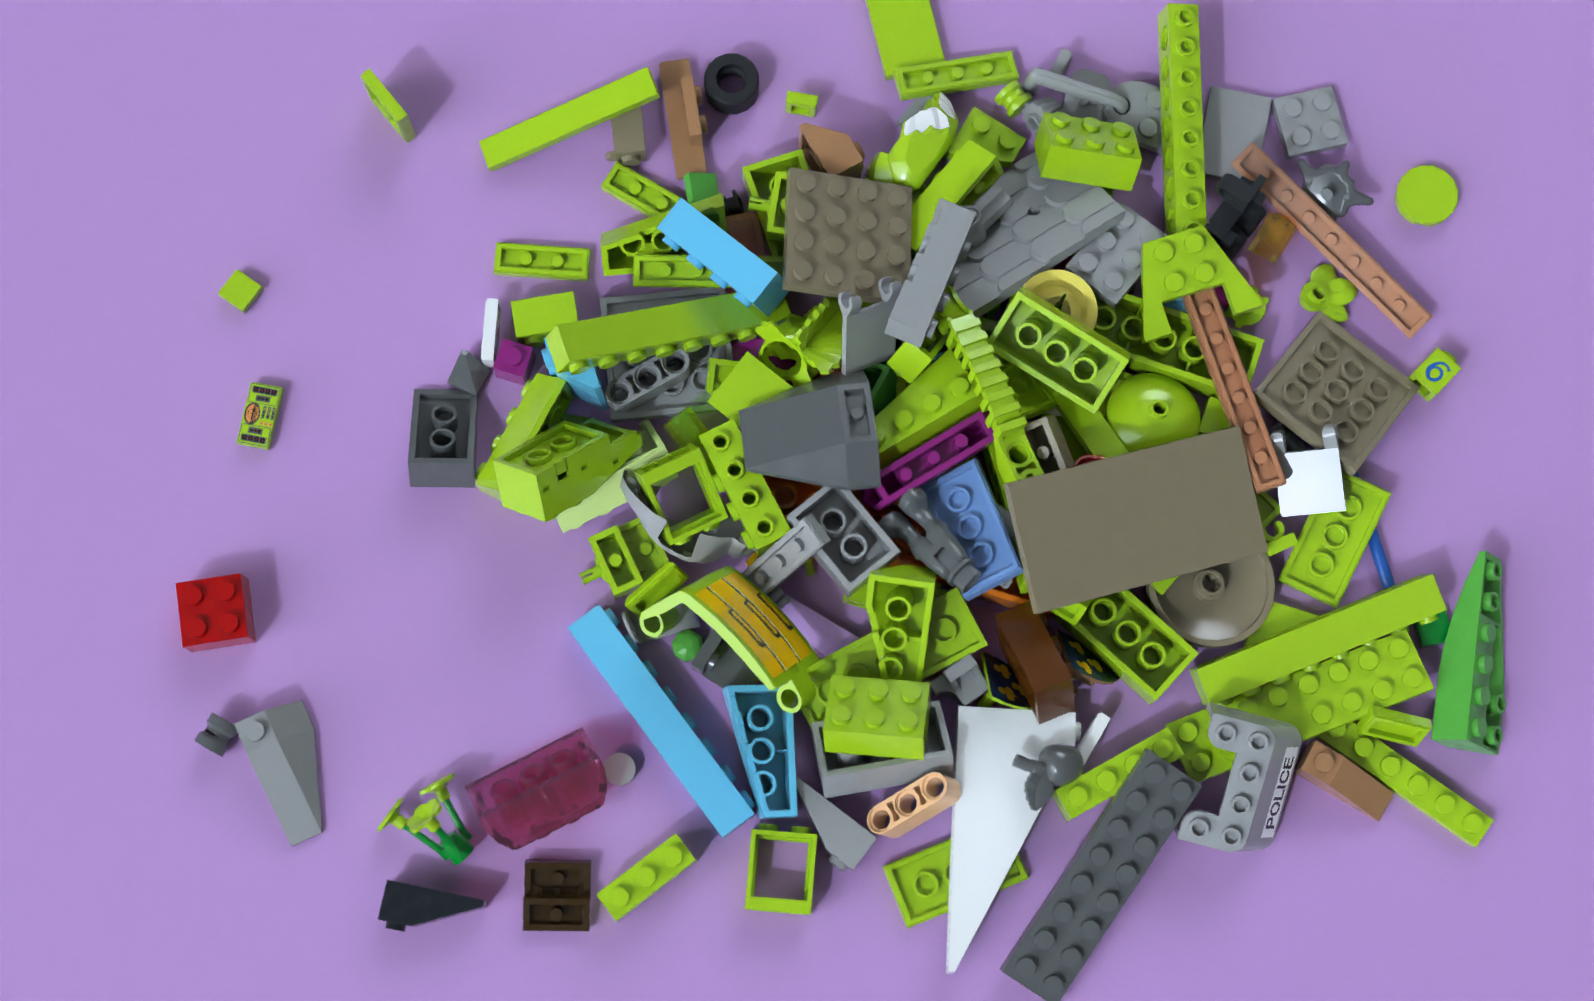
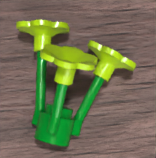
[377,772,475,865]

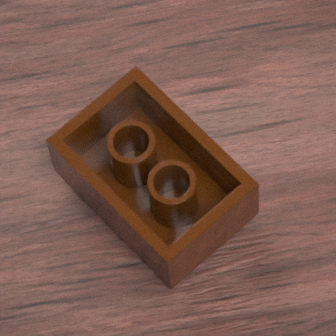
[995,601,1078,725]

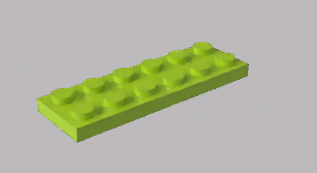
[793,587,988,729]

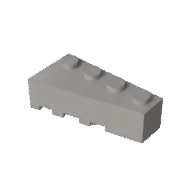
[884,198,976,348]

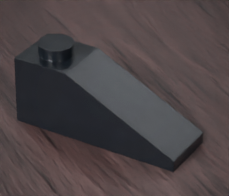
[378,880,488,932]

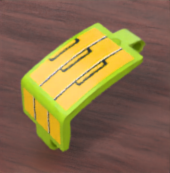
[640,566,819,713]

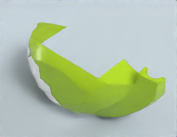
[868,92,958,197]

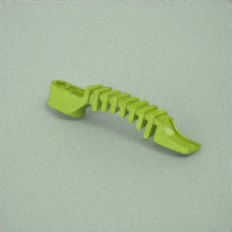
[934,285,1044,484]

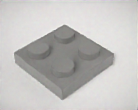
[1271,86,1349,160]

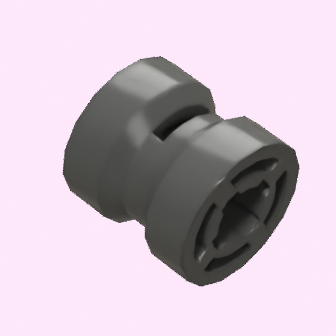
[194,712,238,757]

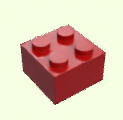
[175,573,256,652]

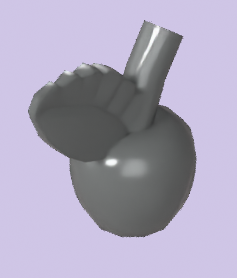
[1012,744,1084,811]

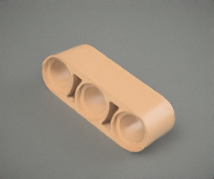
[867,772,961,838]

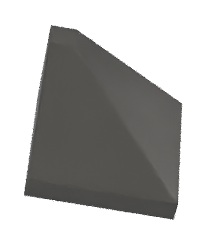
[448,349,491,396]

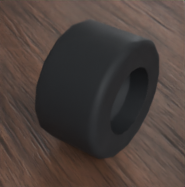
[704,53,759,114]

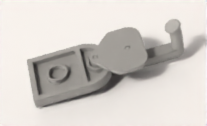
[1021,67,1162,155]

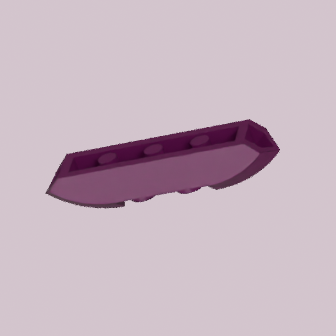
[862,410,994,511]

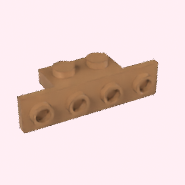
[659,58,708,180]

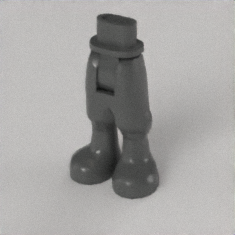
[878,487,982,593]

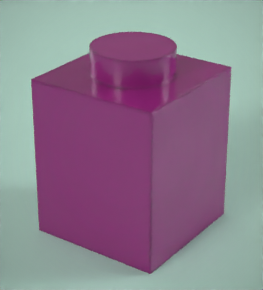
[493,339,537,386]

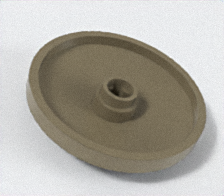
[1145,553,1275,649]

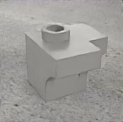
[930,654,988,706]

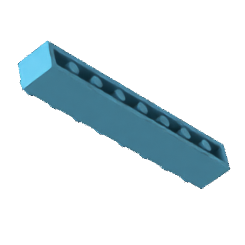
[567,605,756,839]

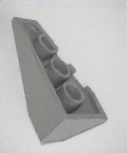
[234,700,323,847]

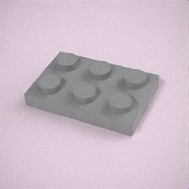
[1064,201,1168,309]

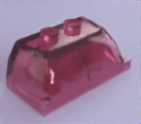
[464,727,607,850]

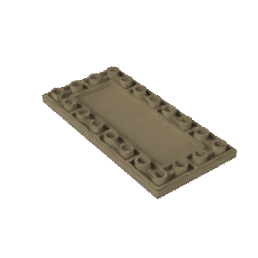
[1003,426,1268,614]

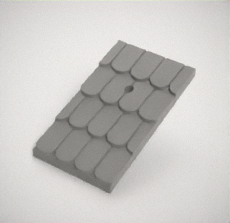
[911,152,1126,318]

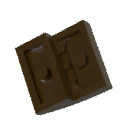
[523,859,592,931]

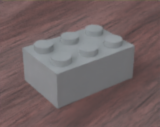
[786,486,900,598]

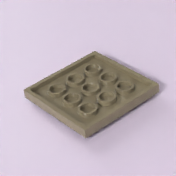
[782,167,912,303]
[1253,310,1420,477]

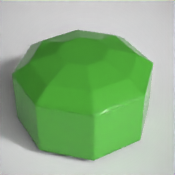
[672,630,703,663]

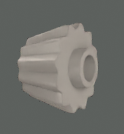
[1022,96,1064,136]

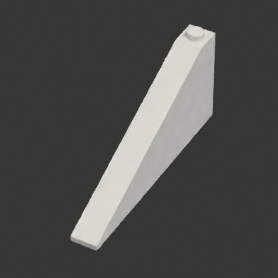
[946,706,1081,974]

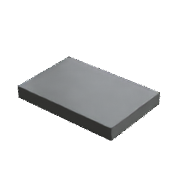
[1203,86,1272,180]

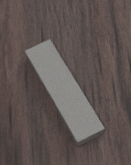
[742,513,831,595]

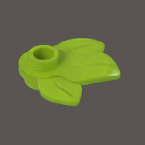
[1299,264,1357,323]

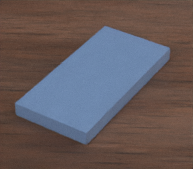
[921,458,1024,601]

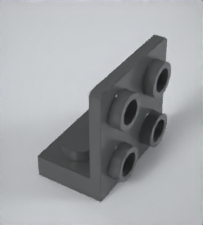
[691,629,760,688]

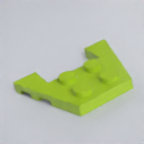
[1141,225,1263,344]

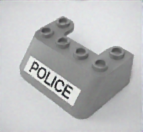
[1174,702,1302,852]

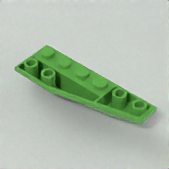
[1431,551,1506,755]

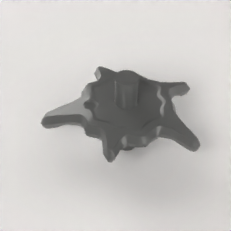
[1297,158,1374,221]

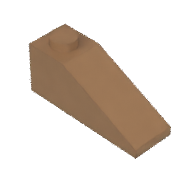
[1293,741,1394,822]

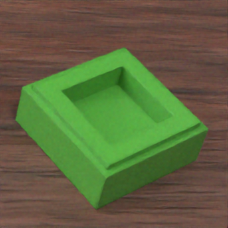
[683,172,719,204]

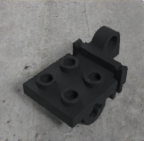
[1205,173,1267,261]

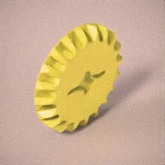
[1023,270,1098,330]

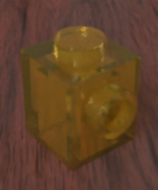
[1247,212,1297,264]

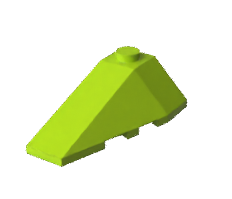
[865,564,937,682]

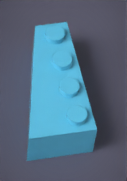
[657,198,789,317]
[722,685,798,819]

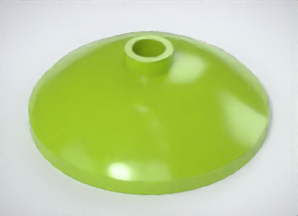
[1105,373,1201,452]

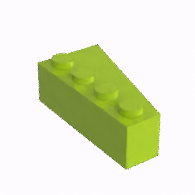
[600,193,727,276]

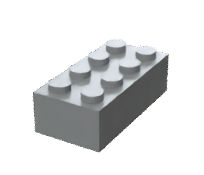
[811,700,954,799]

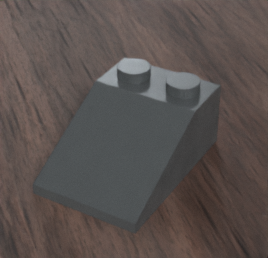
[408,389,478,488]

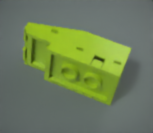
[492,417,643,522]

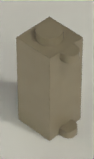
[606,83,647,166]

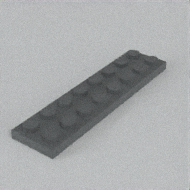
[1000,748,1202,1001]

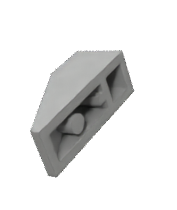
[796,778,877,872]

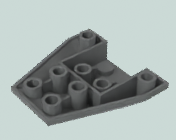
[739,370,881,491]

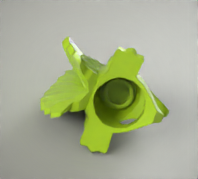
[755,296,843,388]

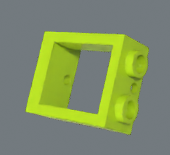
[633,443,729,546]
[745,824,817,915]

